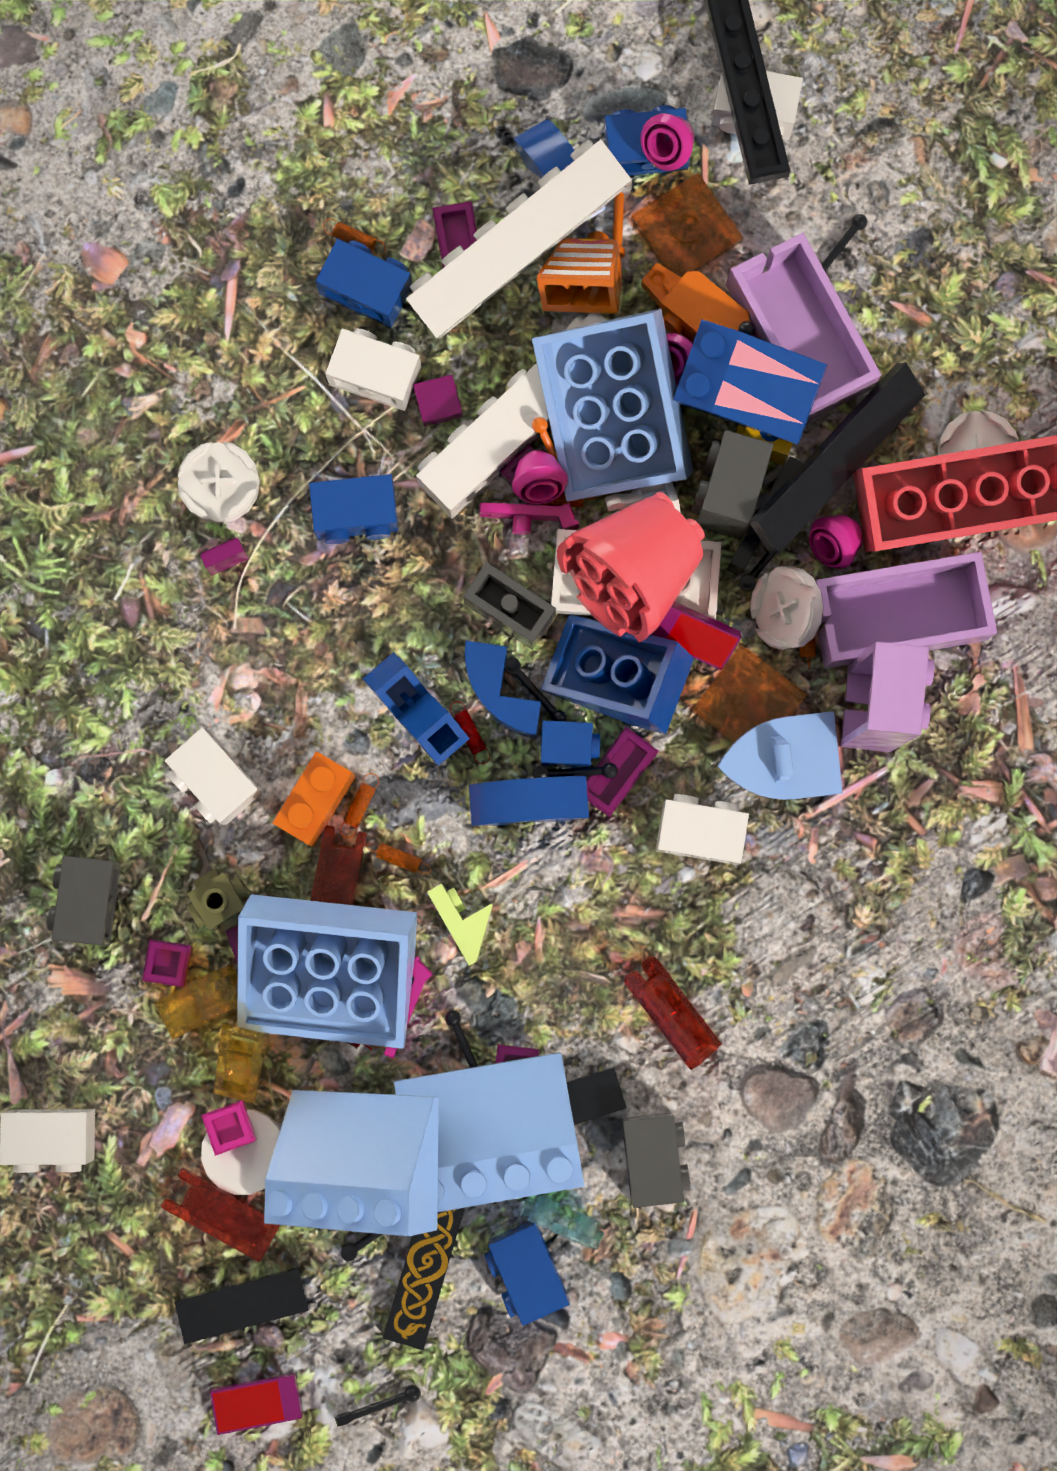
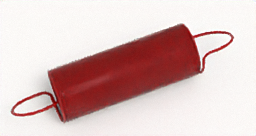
[450,701,490,764]

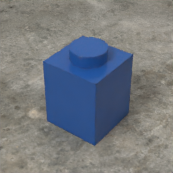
[540,720,600,768]

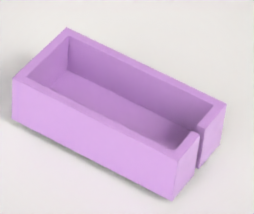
[726,232,881,422]
[815,552,997,669]
[840,641,935,752]

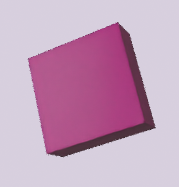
[201,1100,257,1156]

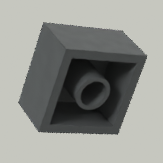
[691,430,774,540]

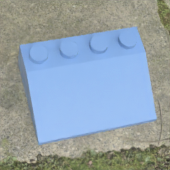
[532,309,694,502]
[237,894,417,1049]
[394,1052,585,1212]
[264,1090,439,1236]

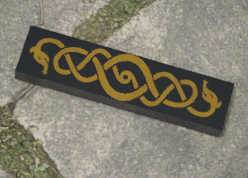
[383,1208,465,1350]

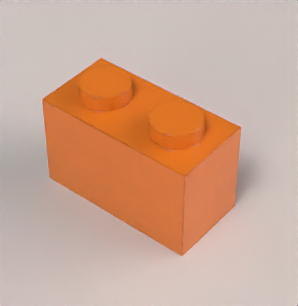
[272,751,356,847]

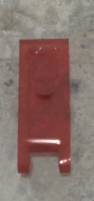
[310,825,367,905]
[624,956,722,1070]
[161,1168,281,1263]

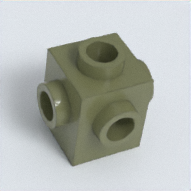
[187,870,250,933]

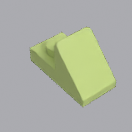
[427,884,493,966]

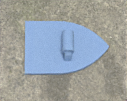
[717,711,843,800]

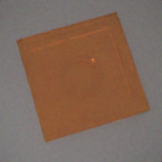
[631,173,743,277]
[691,645,808,743]

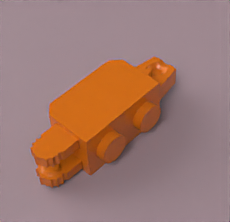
[641,263,750,343]

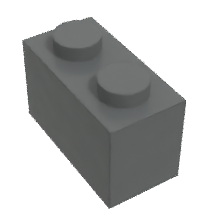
[463,562,556,650]
[47,855,121,946]
[621,1112,690,1208]

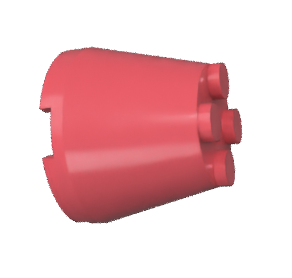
[557,492,705,642]

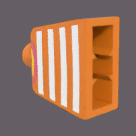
[536,231,622,314]

